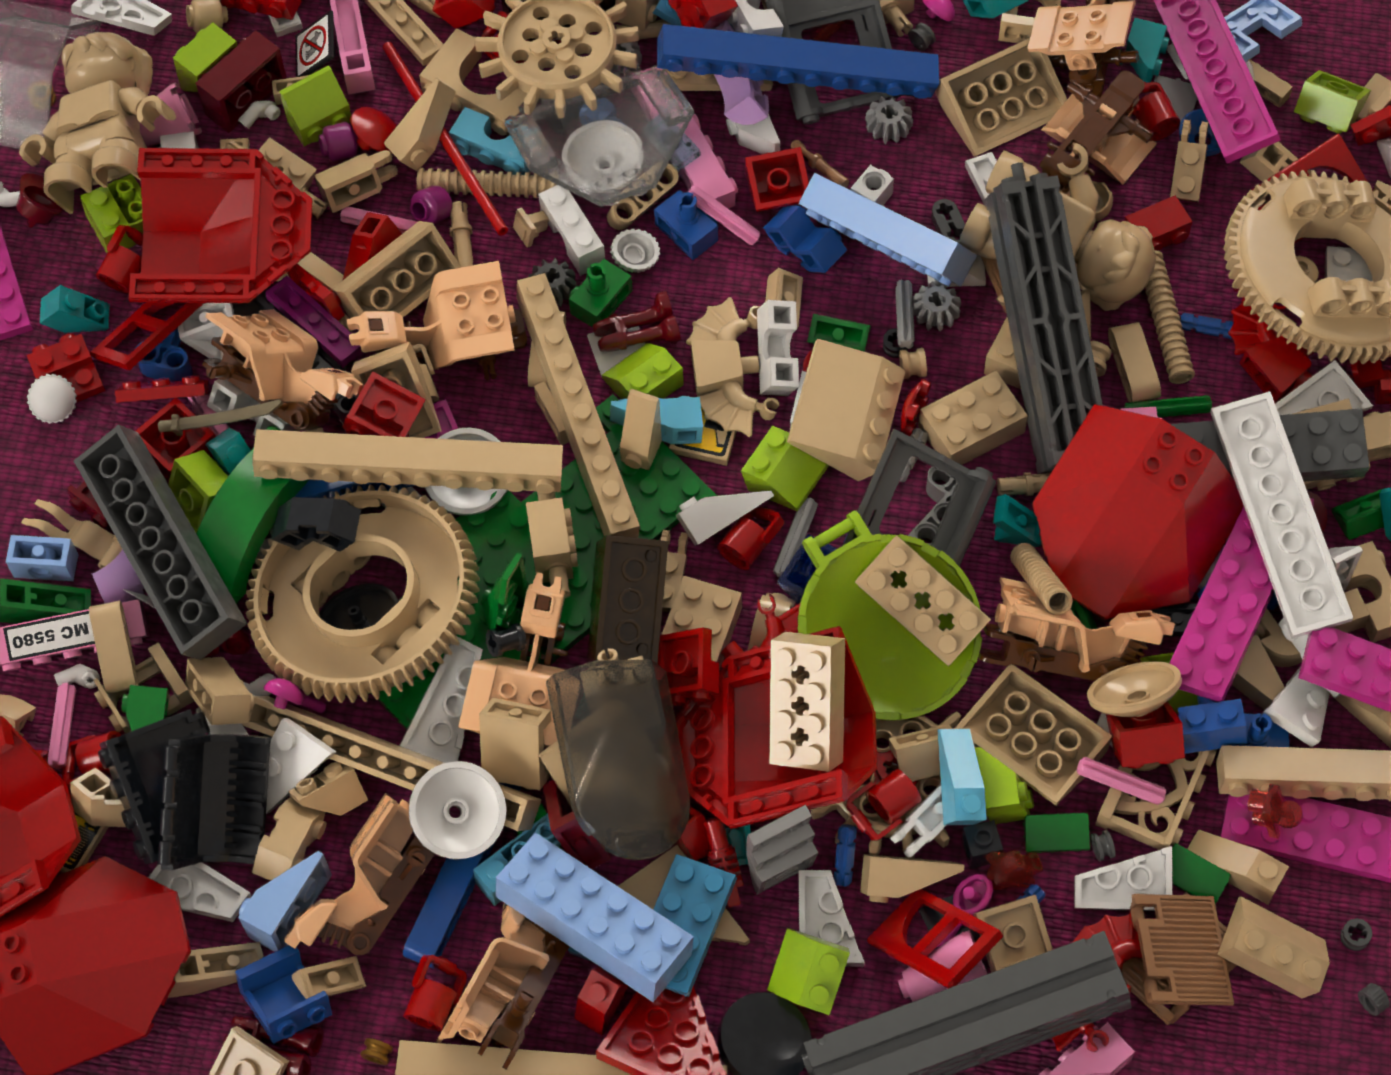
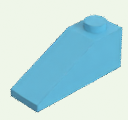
[938,729,987,825]

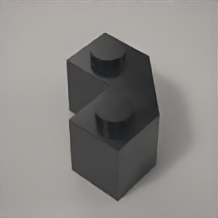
[272,497,361,552]

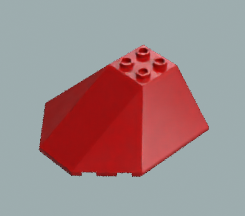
[129,148,313,303]
[1032,404,1244,620]
[673,626,877,829]
[0,716,81,918]
[0,856,191,1075]

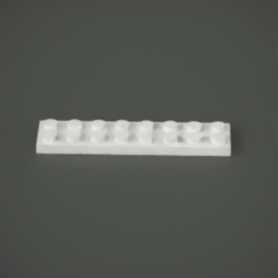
[1210,392,1353,639]

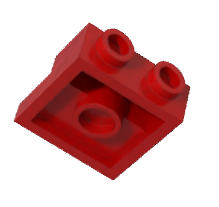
[26,333,105,402]
[342,371,426,437]
[655,627,719,706]

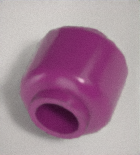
[318,122,359,162]
[410,185,452,224]

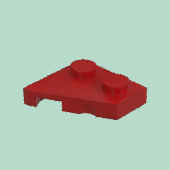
[286,263,345,321]

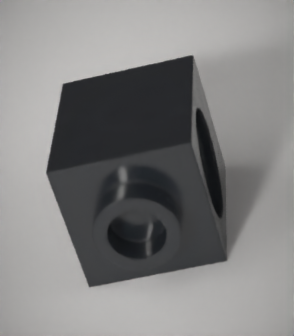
[961,820,1003,869]

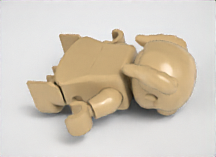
[19,32,176,214]
[959,143,1156,311]

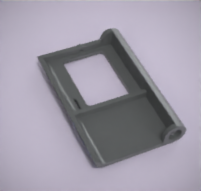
[765,0,903,125]
[841,429,996,567]

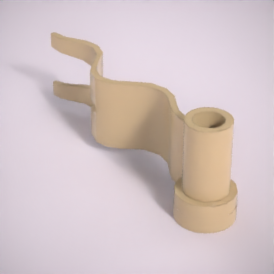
[21,499,122,569]

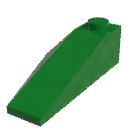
[481,553,528,657]

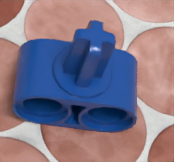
[135,327,193,381]

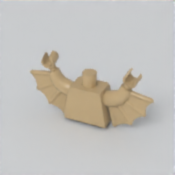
[686,297,779,437]

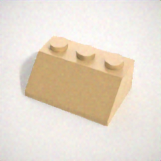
[1217,897,1330,998]

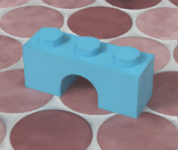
[449,107,541,175]

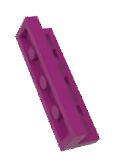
[265,276,366,367]

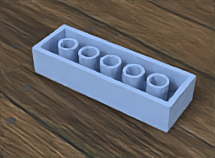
[799,173,977,287]
[496,832,694,1002]

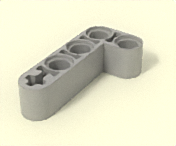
[908,467,957,545]

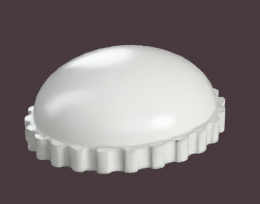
[610,229,660,273]
[27,374,77,424]

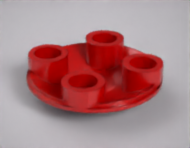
[350,107,397,154]
[900,379,932,436]

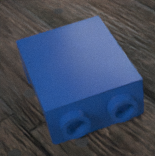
[235,945,332,1044]

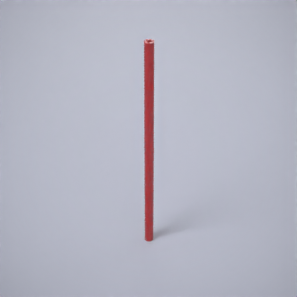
[382,42,508,236]

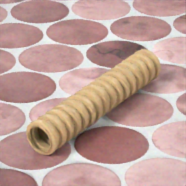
[417,168,558,198]
[1145,251,1195,384]
[1010,543,1073,615]

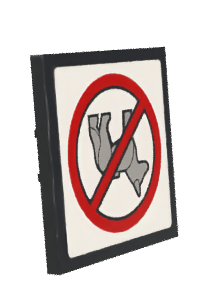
[295,10,336,77]

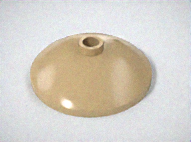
[1087,661,1182,717]

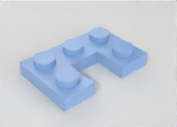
[1224,0,1302,62]

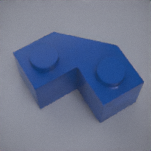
[763,205,847,273]

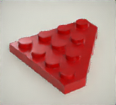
[596,986,727,1075]

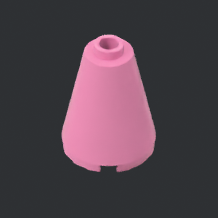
[140,82,202,147]
[898,930,987,1002]

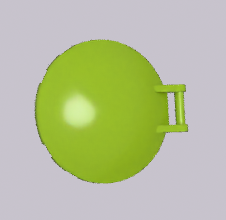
[798,510,982,721]

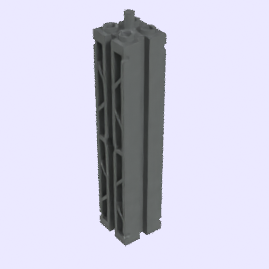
[985,163,1103,474]
[801,931,1132,1075]

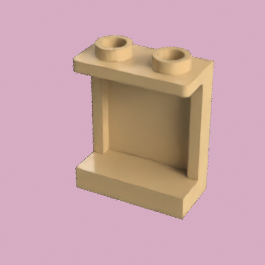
[479,698,551,791]

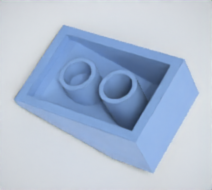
[238,851,332,952]

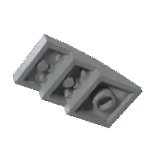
[746,805,818,895]

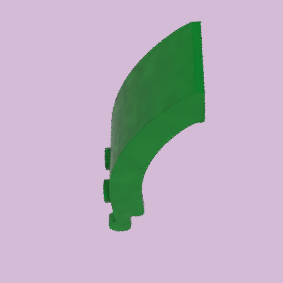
[196,425,309,604]

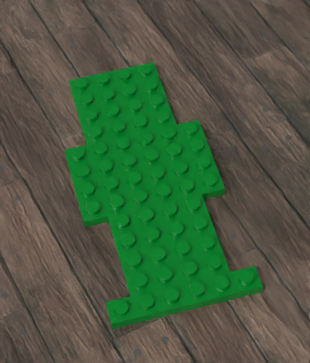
[371,394,717,731]

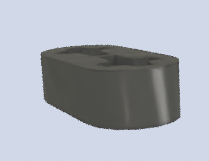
[931,199,965,244]

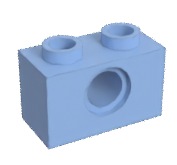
[6,535,78,581]

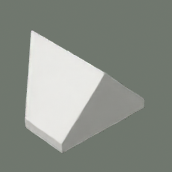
[178,303,234,360]

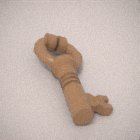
[791,140,849,188]

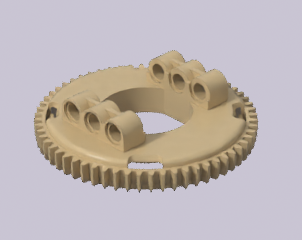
[1223,170,1391,364]
[245,484,480,703]

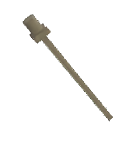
[158,399,283,436]

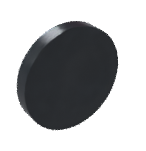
[319,583,399,630]
[717,992,812,1075]

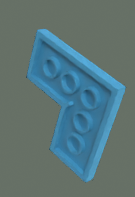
[568,854,737,997]

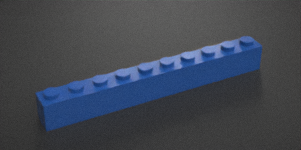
[657,24,939,99]

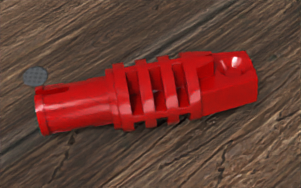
[703,817,744,907]

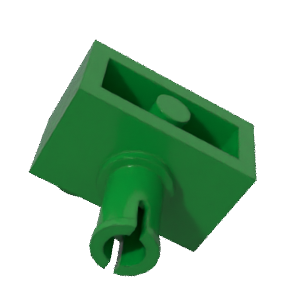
[568,258,633,328]

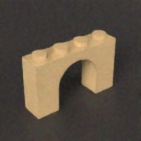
[419,28,545,136]

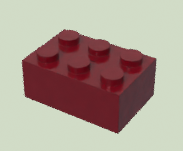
[196,30,287,133]

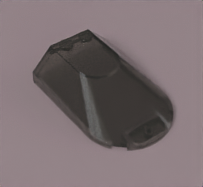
[546,659,690,860]

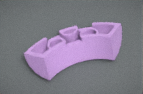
[714,20,769,125]
[92,549,144,603]

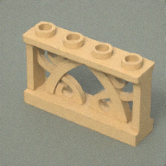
[1095,749,1218,850]

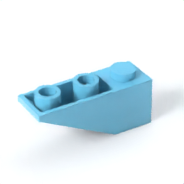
[610,396,703,444]
[473,813,561,906]

